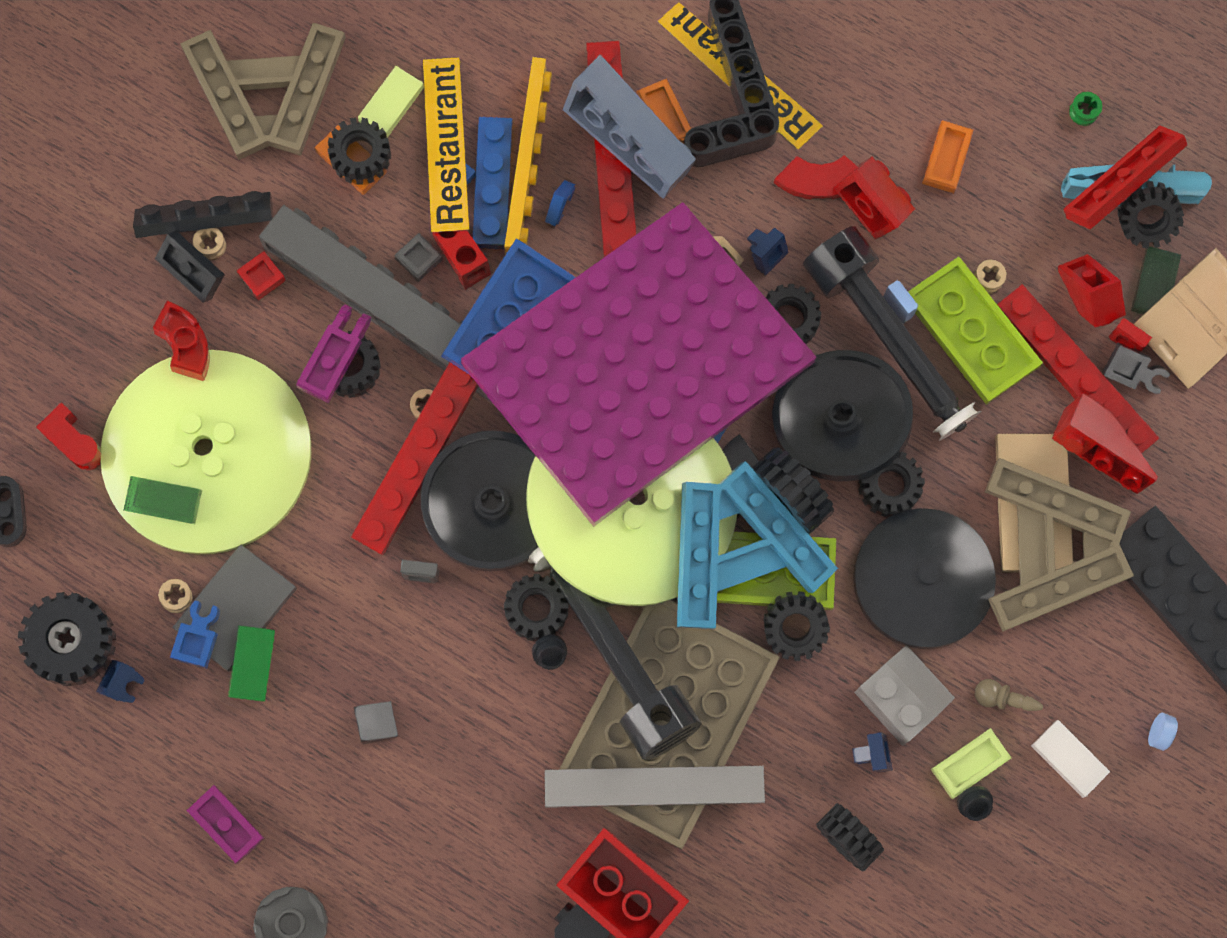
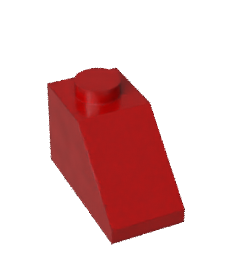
[1057,254,1126,328]

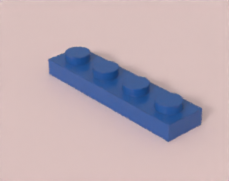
[473,117,513,249]

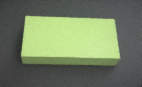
[358,66,424,138]
[931,728,1011,799]

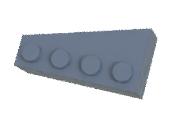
[563,55,696,199]

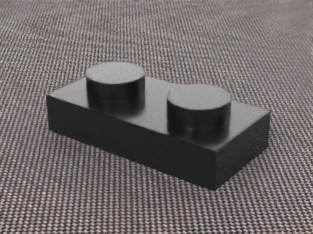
[155,231,225,303]

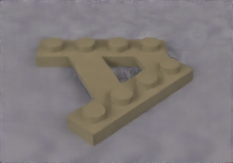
[180,23,346,160]
[985,458,1134,632]

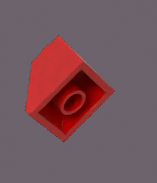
[833,156,915,240]

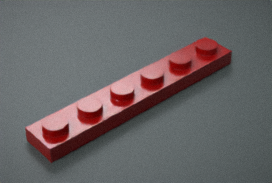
[997,284,1160,454]
[351,362,479,555]

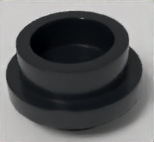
[532,635,567,670]
[957,786,993,821]

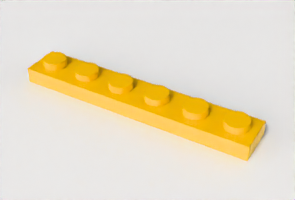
[504,57,552,255]

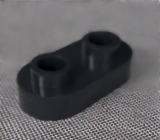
[0,476,27,547]

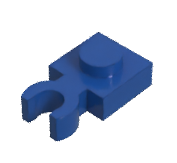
[170,601,220,669]

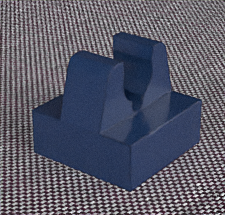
[747,228,789,275]
[96,659,144,703]
[852,733,893,773]

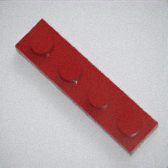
[1063,125,1188,230]

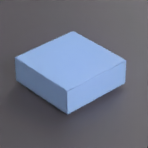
[883,280,918,324]

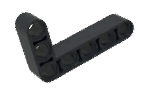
[684,0,779,167]

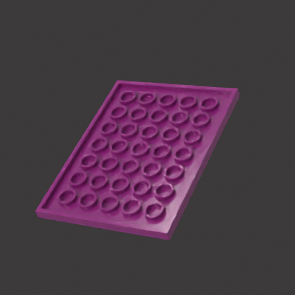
[461,202,817,527]

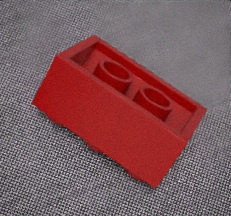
[556,828,689,938]

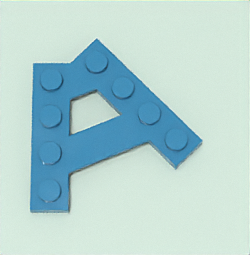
[677,461,838,629]

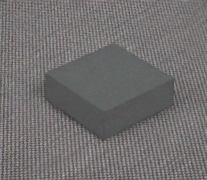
[394,233,443,282]
[400,560,440,584]

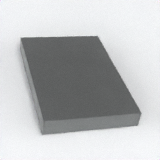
[172,544,297,672]

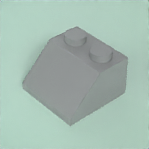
[854,645,955,746]

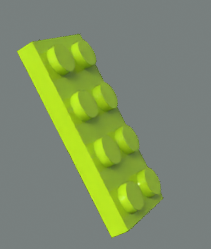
[908,257,1043,405]
[717,532,836,610]

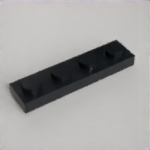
[133,191,273,238]

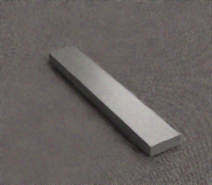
[545,766,765,808]

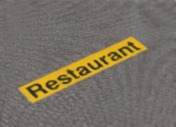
[658,2,823,149]
[423,58,469,232]

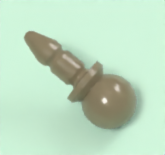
[975,679,1043,711]

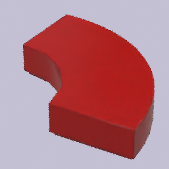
[774,155,858,200]
[153,301,210,381]

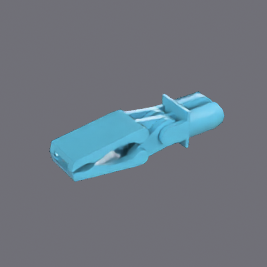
[1061,165,1212,206]

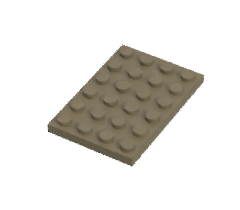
[559,600,780,850]

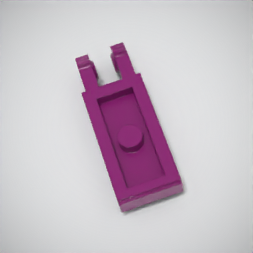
[296,304,371,403]

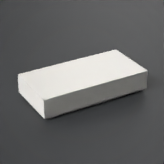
[1031,720,1110,798]

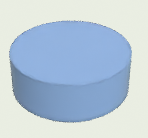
[1148,712,1178,751]

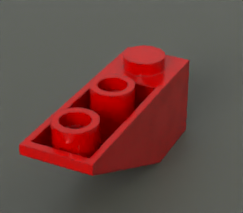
[1052,394,1158,494]

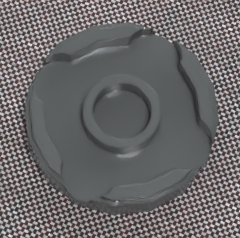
[253,887,328,938]

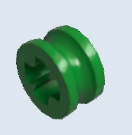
[1069,92,1103,126]

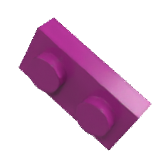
[186,785,265,864]

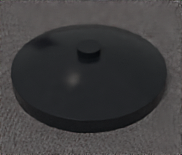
[772,350,913,482]
[421,431,539,571]
[853,508,996,649]

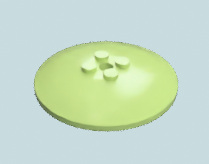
[101,350,311,554]
[527,438,737,606]

